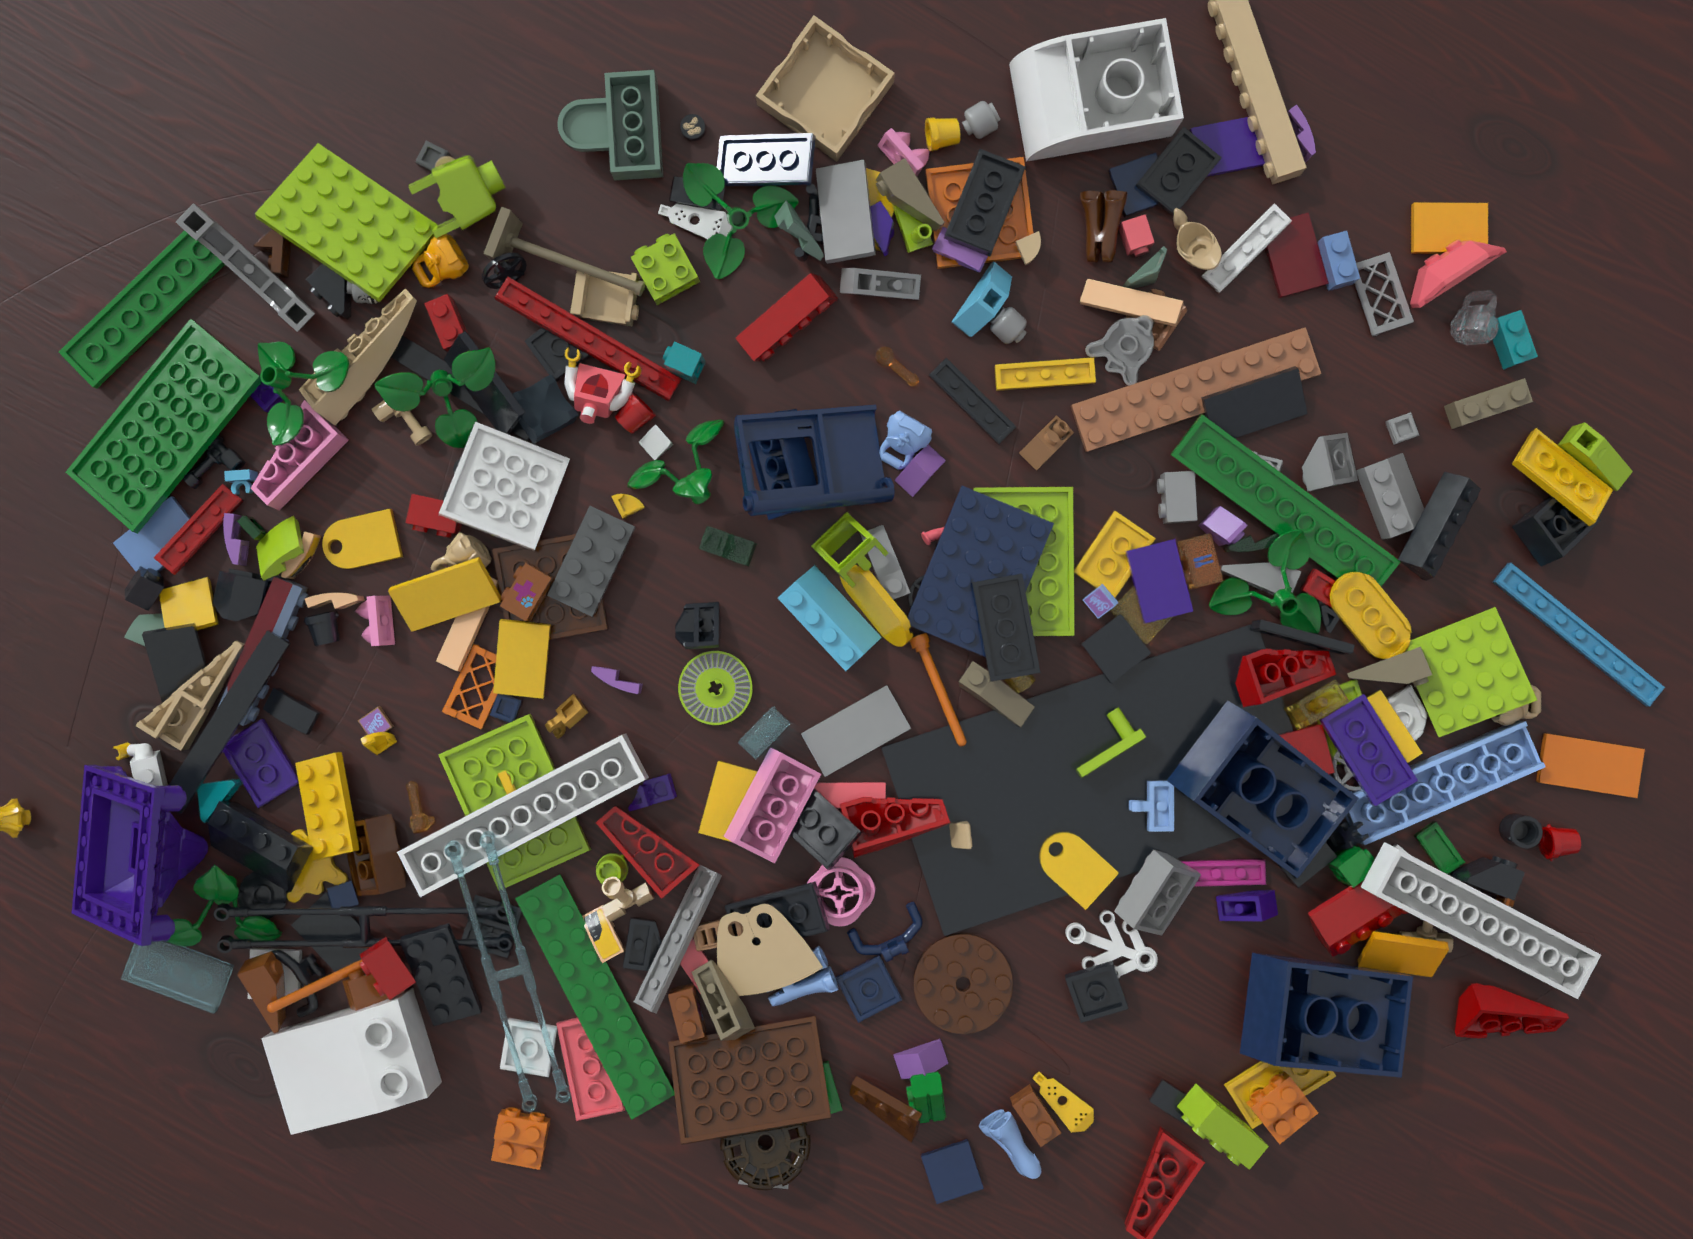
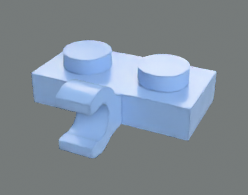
[1129,781,1174,832]

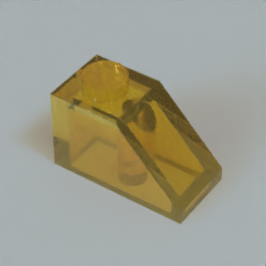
[1284,679,1349,730]

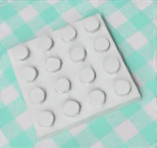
[439,422,570,551]

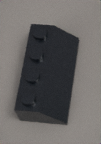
[1398,472,1481,581]
[208,801,313,892]

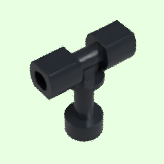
[183,435,246,489]

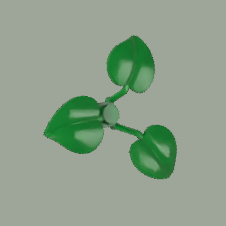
[683,163,799,279]
[258,342,349,446]
[375,347,495,448]
[627,420,725,504]
[1209,529,1321,634]
[167,865,282,947]

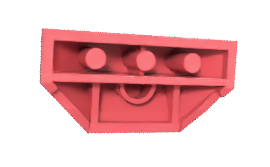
[1410,240,1507,308]

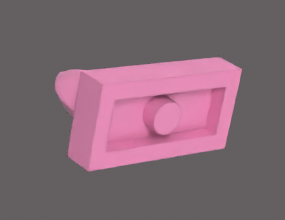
[878,128,930,177]
[355,596,395,646]

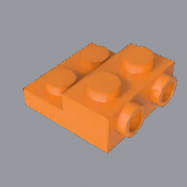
[1246,1071,1318,1144]
[491,1107,551,1170]

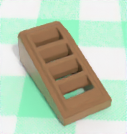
[693,919,744,951]

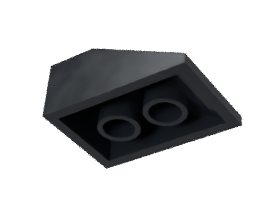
[1512,496,1601,567]

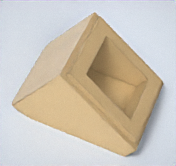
[949,821,972,849]

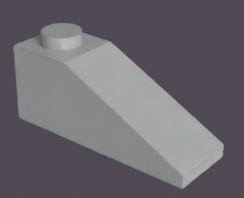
[840,268,921,300]
[860,525,910,600]
[1216,562,1301,596]

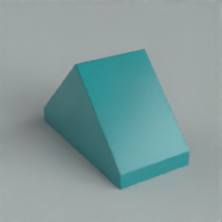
[197,779,243,823]

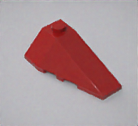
[1235,649,1336,707]
[840,797,950,858]

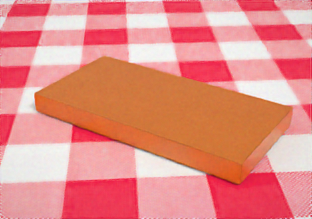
[1536,733,1645,798]

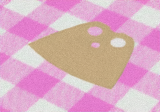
[717,904,823,996]

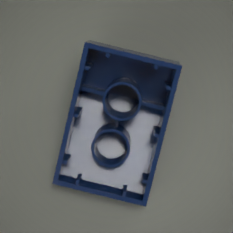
[1167,700,1359,878]
[1240,952,1413,1078]

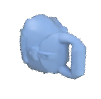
[879,411,932,470]

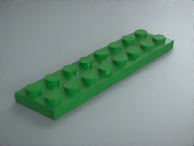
[59,230,225,389]

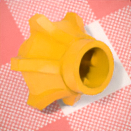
[0,798,31,838]

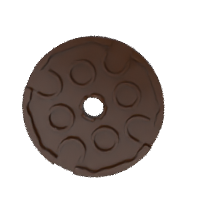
[913,933,1013,1034]

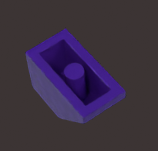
[1216,890,1278,921]

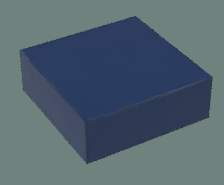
[490,694,523,723]
[326,881,359,908]

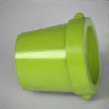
[596,853,629,884]

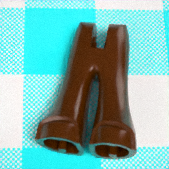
[1080,190,1128,262]

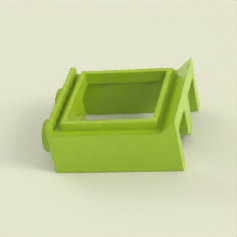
[812,512,888,588]

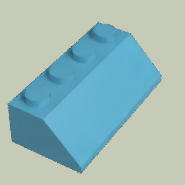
[778,565,882,671]

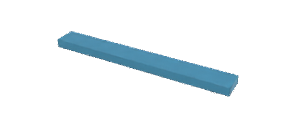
[1493,563,1665,707]

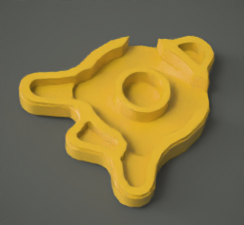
[287,829,348,902]

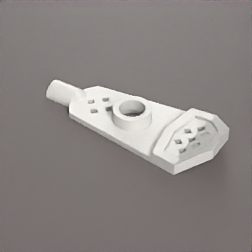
[658,204,732,239]

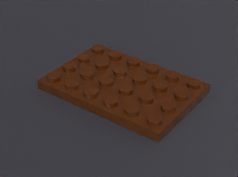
[668,1016,832,1145]

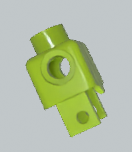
[409,155,506,238]

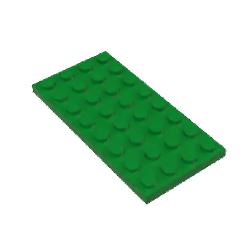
[66,319,262,534]

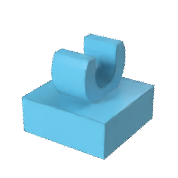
[224,469,258,495]

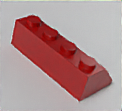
[1308,879,1409,957]

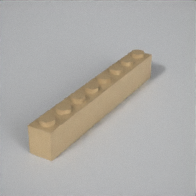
[1208,0,1307,185]

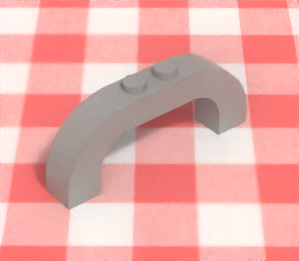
[176,203,315,332]

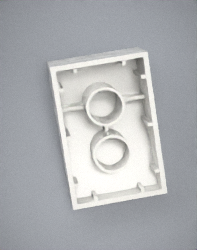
[261,988,442,1135]

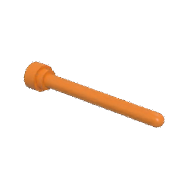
[909,633,967,747]
[267,959,362,1013]

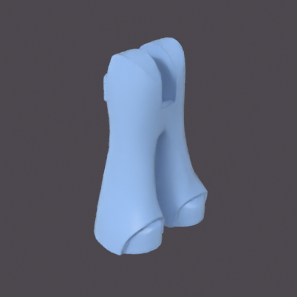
[768,946,839,1006]
[979,1109,1041,1179]

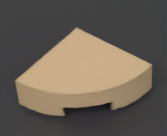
[1015,231,1041,265]

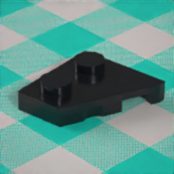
[622,917,662,971]

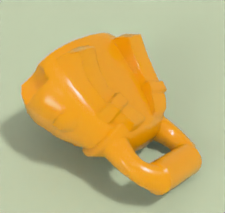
[412,234,469,288]

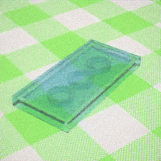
[121,941,234,1014]

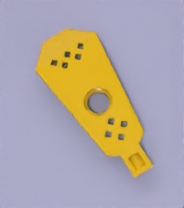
[1033,1072,1094,1133]

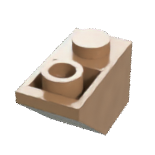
[1019,415,1074,470]

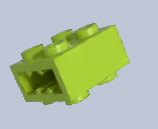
[631,233,700,305]

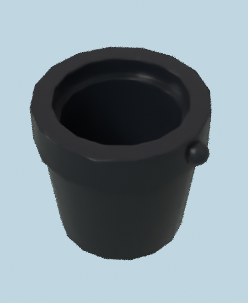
[303,610,340,646]

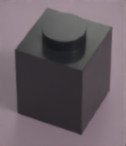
[125,566,164,611]

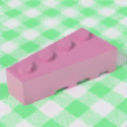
[251,400,348,511]

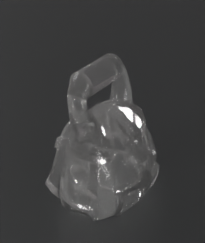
[1450,290,1499,345]

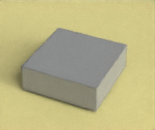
[1385,412,1419,445]

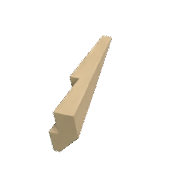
[136,641,245,751]

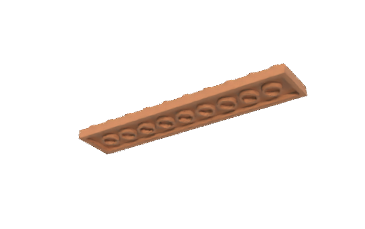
[1070,327,1321,452]

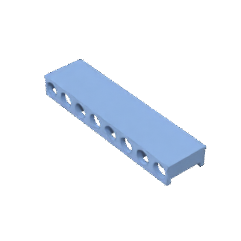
[1345,720,1546,845]

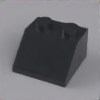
[1449,855,1525,901]

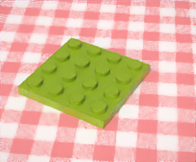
[1402,607,1537,737]

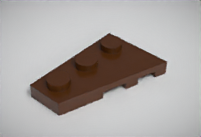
[849,1076,922,1143]

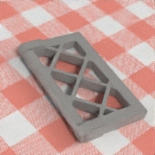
[1354,252,1414,336]

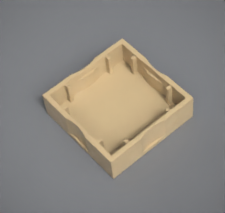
[756,15,895,162]

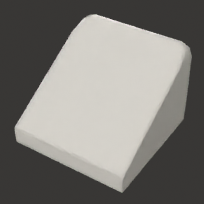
[639,425,673,460]

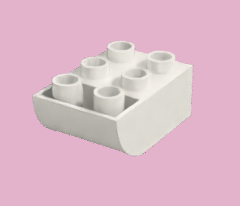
[1009,18,1184,162]

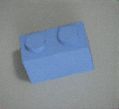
[1317,231,1360,291]

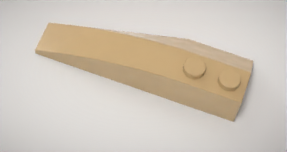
[299,289,417,425]

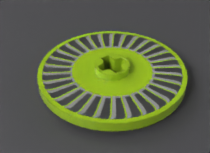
[678,651,753,725]

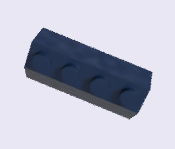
[748,409,817,520]

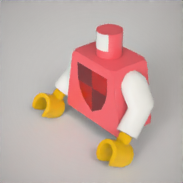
[564,348,641,424]

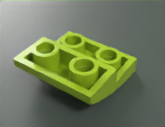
[256,515,304,581]

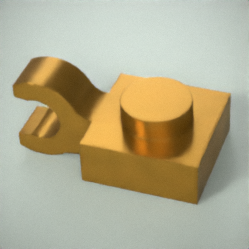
[545,694,588,739]

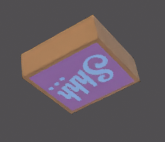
[358,706,394,735]

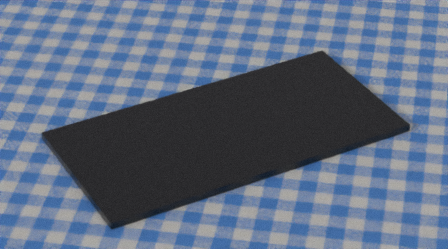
[881,624,1293,936]

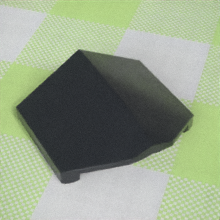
[213,571,268,621]
[675,602,721,649]

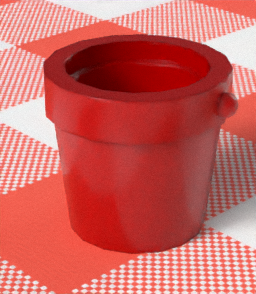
[615,393,656,434]
[1538,824,1581,861]

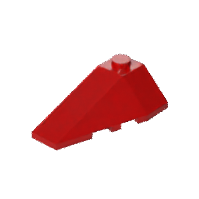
[1455,983,1569,1038]

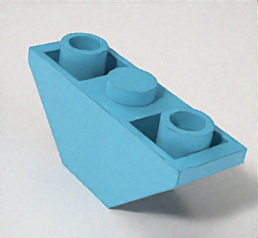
[951,262,1012,337]

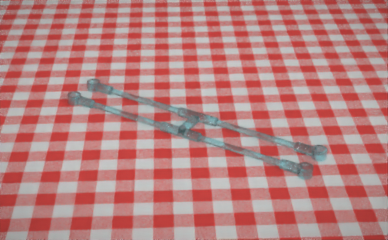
[444,831,571,1112]

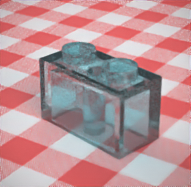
[738,706,791,760]

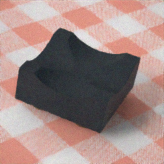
[513,374,579,444]

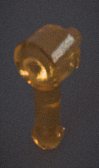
[875,347,919,386]
[406,781,435,834]

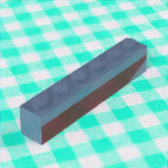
[217,576,309,726]

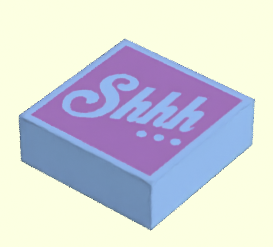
[1083,584,1118,619]

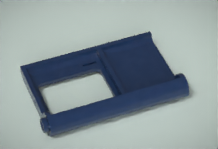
[734,405,895,516]

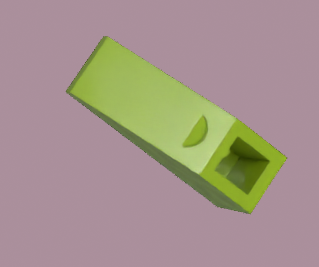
[1558,423,1633,491]

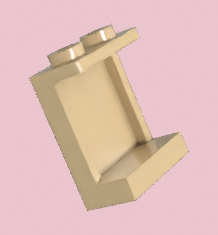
[570,271,640,326]

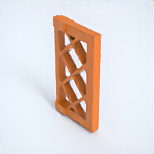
[442,644,497,729]

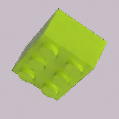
[1177,1084,1269,1170]

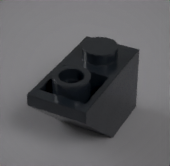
[306,264,351,319]

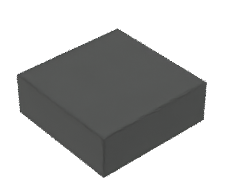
[415,141,450,172]

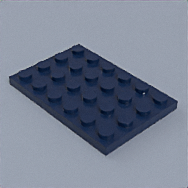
[907,486,1054,657]

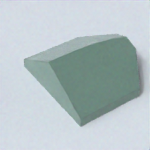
[1122,246,1167,289]

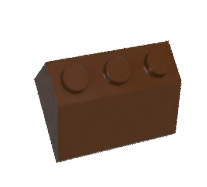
[347,814,406,896]

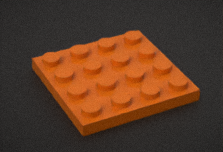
[925,157,1033,269]

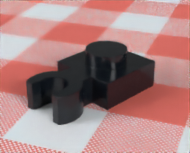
[1327,821,1369,852]

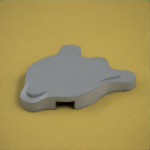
[1085,315,1154,386]

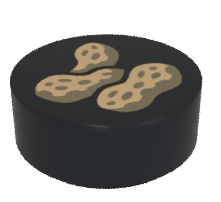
[680,114,706,141]

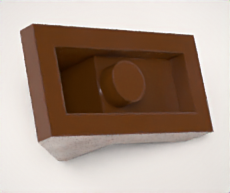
[253,229,291,278]

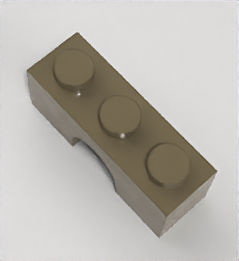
[1444,378,1533,429]

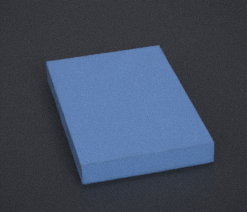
[113,496,191,572]

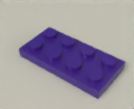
[1319,694,1418,806]

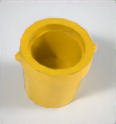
[925,117,960,151]

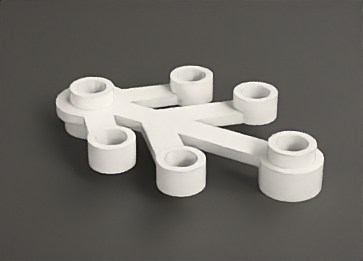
[1065,910,1158,978]

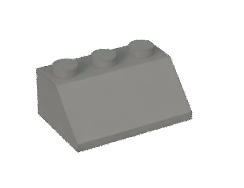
[1356,453,1424,539]
[1114,850,1201,936]

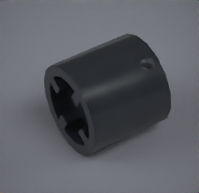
[1499,813,1543,849]

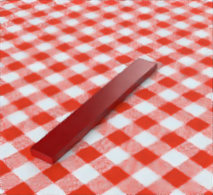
[495,277,682,401]

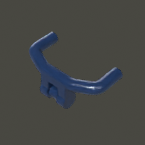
[847,902,923,962]

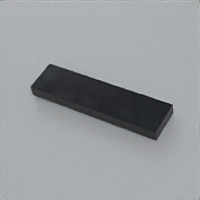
[929,358,1016,445]
[1251,620,1355,655]

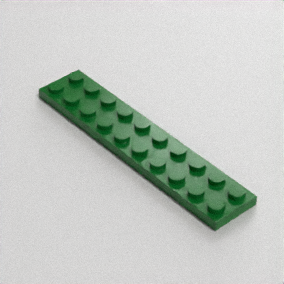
[1170,414,1400,586]
[515,874,675,1120]

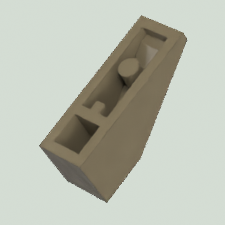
[876,158,945,231]
[1347,647,1432,687]
[959,661,1035,728]
[691,960,755,1040]

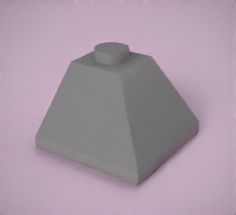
[1302,433,1358,491]

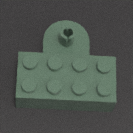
[558,70,664,180]

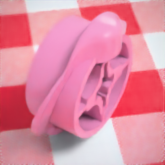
[807,857,876,926]

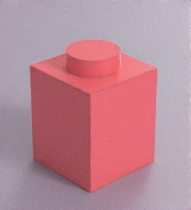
[1118,214,1155,257]

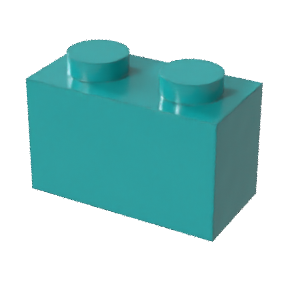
[1487,310,1538,370]
[663,341,706,384]

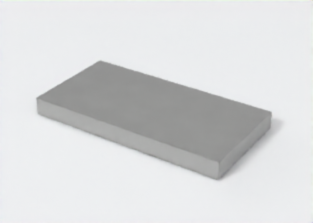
[816,160,876,264]
[801,685,911,777]

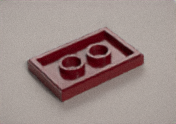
[1265,212,1329,298]

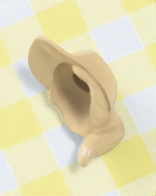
[1173,208,1222,270]

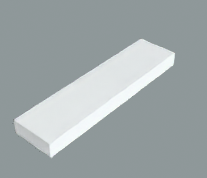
[1202,203,1292,293]

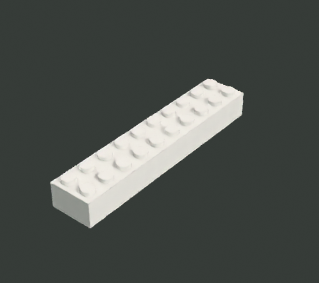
[397,733,649,897]
[1361,842,1601,999]

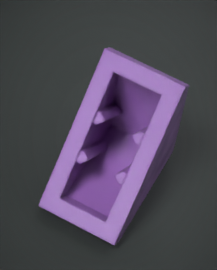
[895,445,946,497]
[893,1039,948,1079]

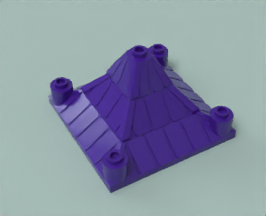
[72,765,208,946]

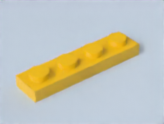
[994,358,1096,391]

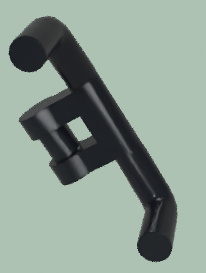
[794,184,824,262]
[272,950,327,1017]

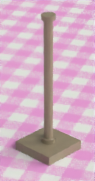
[483,207,645,296]

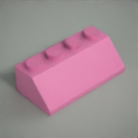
[724,748,821,863]

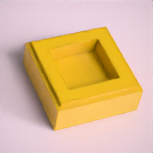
[498,770,516,795]

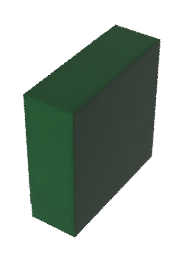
[237,516,267,541]

